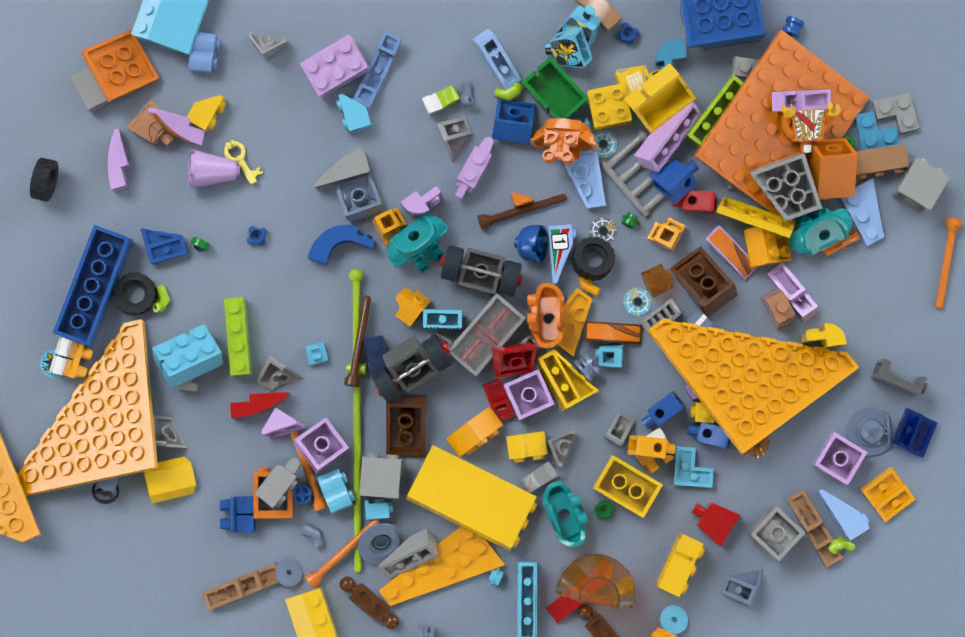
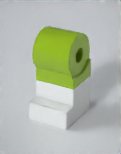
[422,85,461,116]

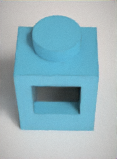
[595,344,624,367]
[365,499,393,520]

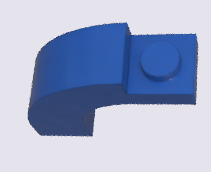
[307,225,375,266]

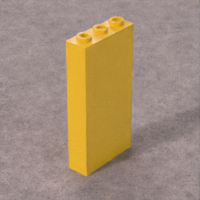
[406,445,537,551]

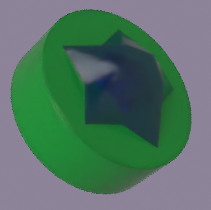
[191,237,211,252]

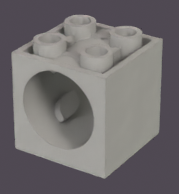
[891,157,950,214]
[359,453,403,498]
[746,505,805,561]

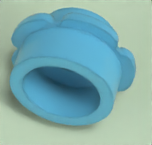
[489,568,504,587]

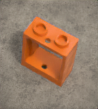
[253,468,294,519]

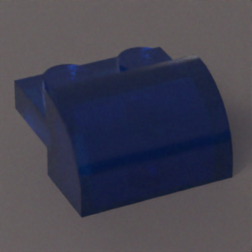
[890,408,938,458]

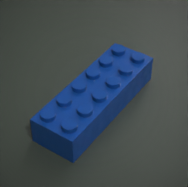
[53,225,133,347]

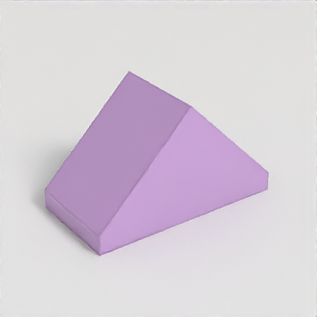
[262,408,305,439]

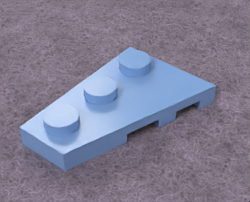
[564,150,607,209]
[839,178,884,247]

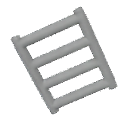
[600,129,671,217]

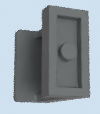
[870,359,928,397]

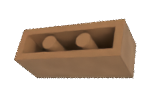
[856,144,909,180]

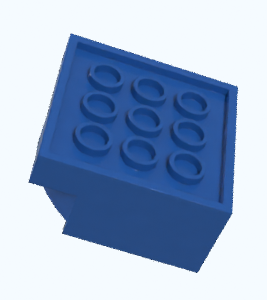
[680,0,765,50]

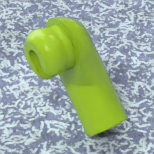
[494,83,522,101]
[152,284,170,313]
[828,537,855,554]

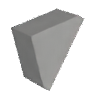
[603,411,635,446]

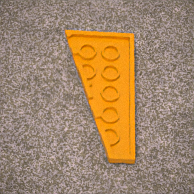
[379,527,505,606]

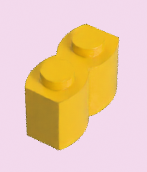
[506,431,548,463]

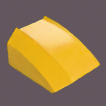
[144,456,196,504]

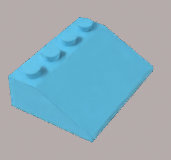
[131,0,209,55]

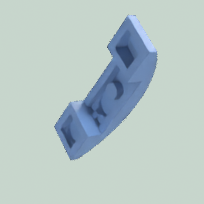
[353,31,402,108]

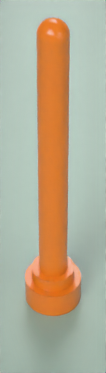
[935,218,962,309]
[290,431,328,512]
[305,519,379,588]

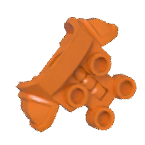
[530,118,597,165]
[527,283,564,349]

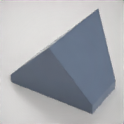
[721,569,763,606]

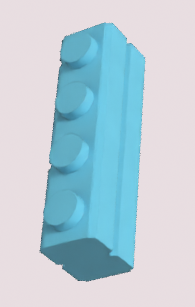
[517,561,537,637]

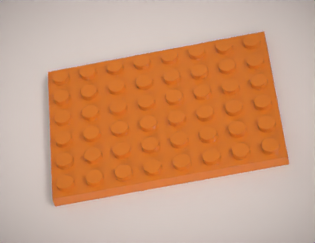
[694,30,869,216]

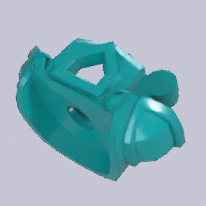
[788,202,852,256]
[388,214,448,273]
[543,481,589,547]

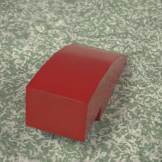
[230,392,290,418]

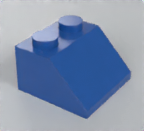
[492,98,536,144]

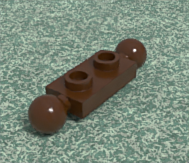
[340,576,399,630]
[578,605,619,637]

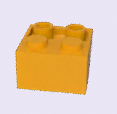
[744,227,792,267]

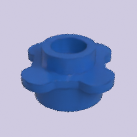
[616,23,639,45]
[247,226,267,246]

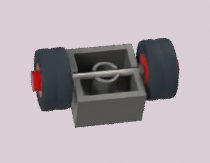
[440,245,523,297]
[372,335,454,404]

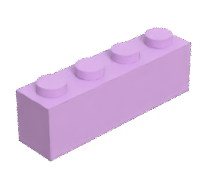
[634,102,702,172]

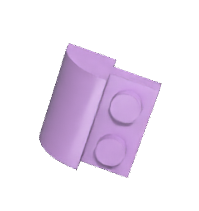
[401,186,442,217]

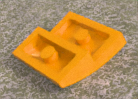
[860,467,916,522]

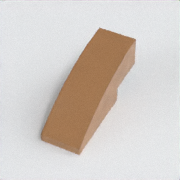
[575,0,622,33]

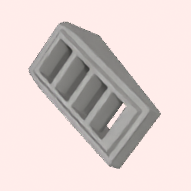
[640,298,682,336]

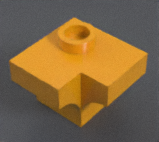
[372,208,407,247]
[647,218,686,252]
[395,287,432,327]

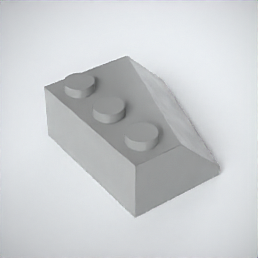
[749,152,822,221]

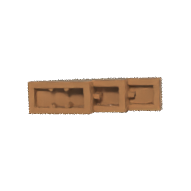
[787,490,843,569]
[202,562,278,611]

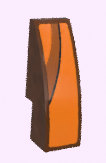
[584,321,642,344]

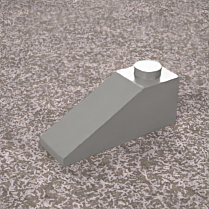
[314,148,371,189]
[379,528,438,579]

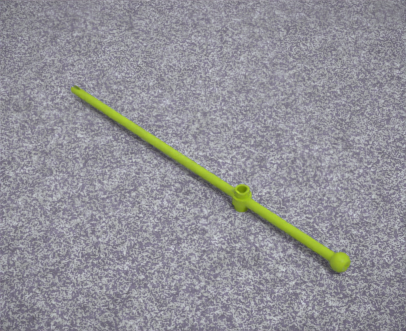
[346,269,367,573]

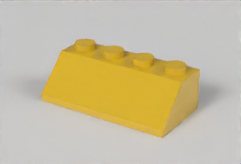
[285,587,338,637]

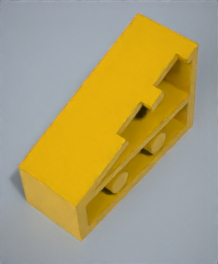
[534,349,599,411]

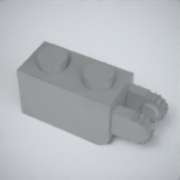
[255,457,302,508]

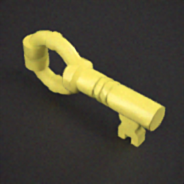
[224,140,263,185]

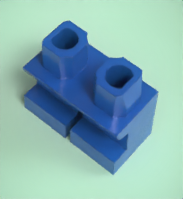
[220,496,255,533]

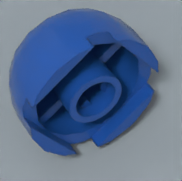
[514,225,548,263]

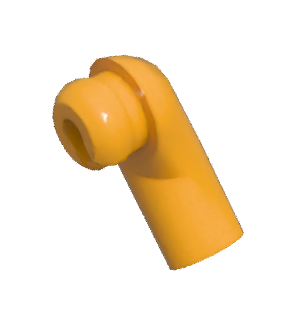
[579,276,601,297]

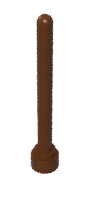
[477,194,567,230]
[344,296,371,387]

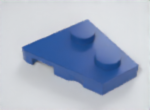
[140,228,188,265]

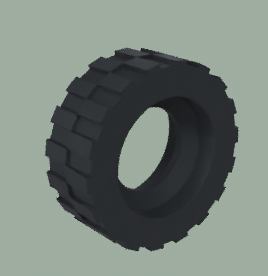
[30,157,59,202]
[571,237,615,281]
[113,272,157,315]

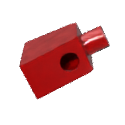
[673,191,717,215]
[691,502,741,546]

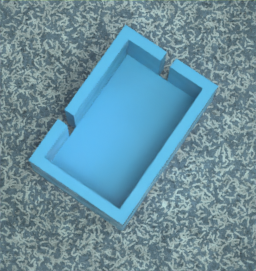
[152,324,223,389]

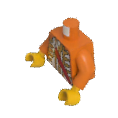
[781,102,841,153]

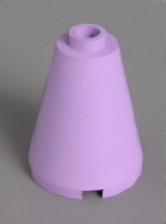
[188,150,240,188]

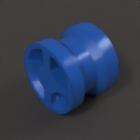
[782,16,804,38]
[292,485,313,504]

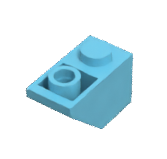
[336,94,372,134]

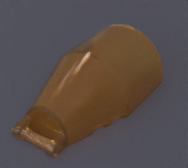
[554,552,635,609]

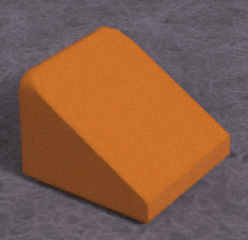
[511,192,533,208]

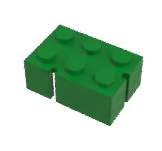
[521,57,589,119]

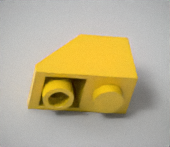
[187,95,226,133]

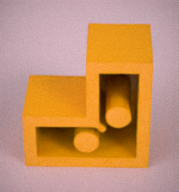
[446,406,503,457]

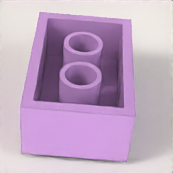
[300,34,371,99]

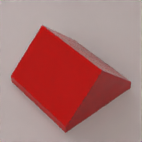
[491,342,537,378]

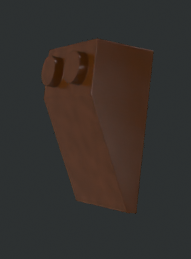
[670,246,738,317]
[386,394,427,457]

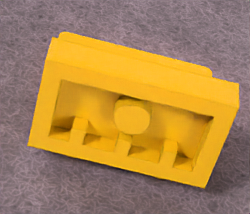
[587,83,632,131]

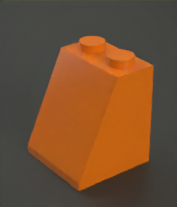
[809,138,858,200]

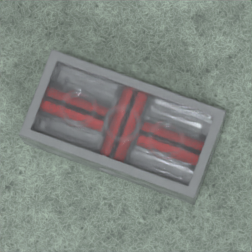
[450,293,526,377]

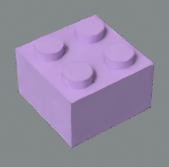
[503,369,554,420]
[293,417,349,474]
[811,432,868,485]

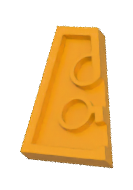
[550,288,592,356]

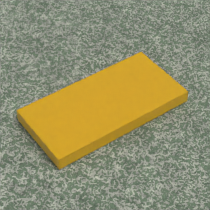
[717,196,796,238]

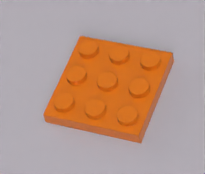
[81,29,159,103]

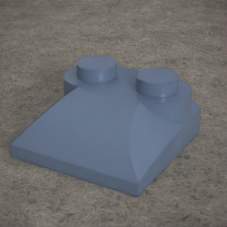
[335,173,383,221]

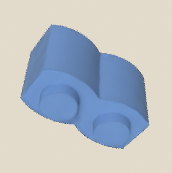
[188,32,221,74]

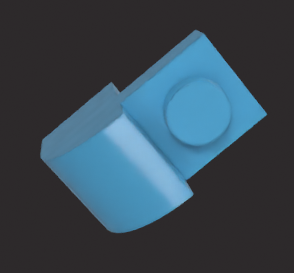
[655,39,687,70]

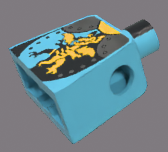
[557,6,601,48]
[545,26,593,68]

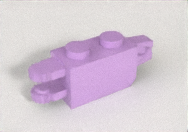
[455,137,494,200]

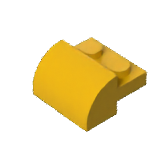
[801,323,847,348]

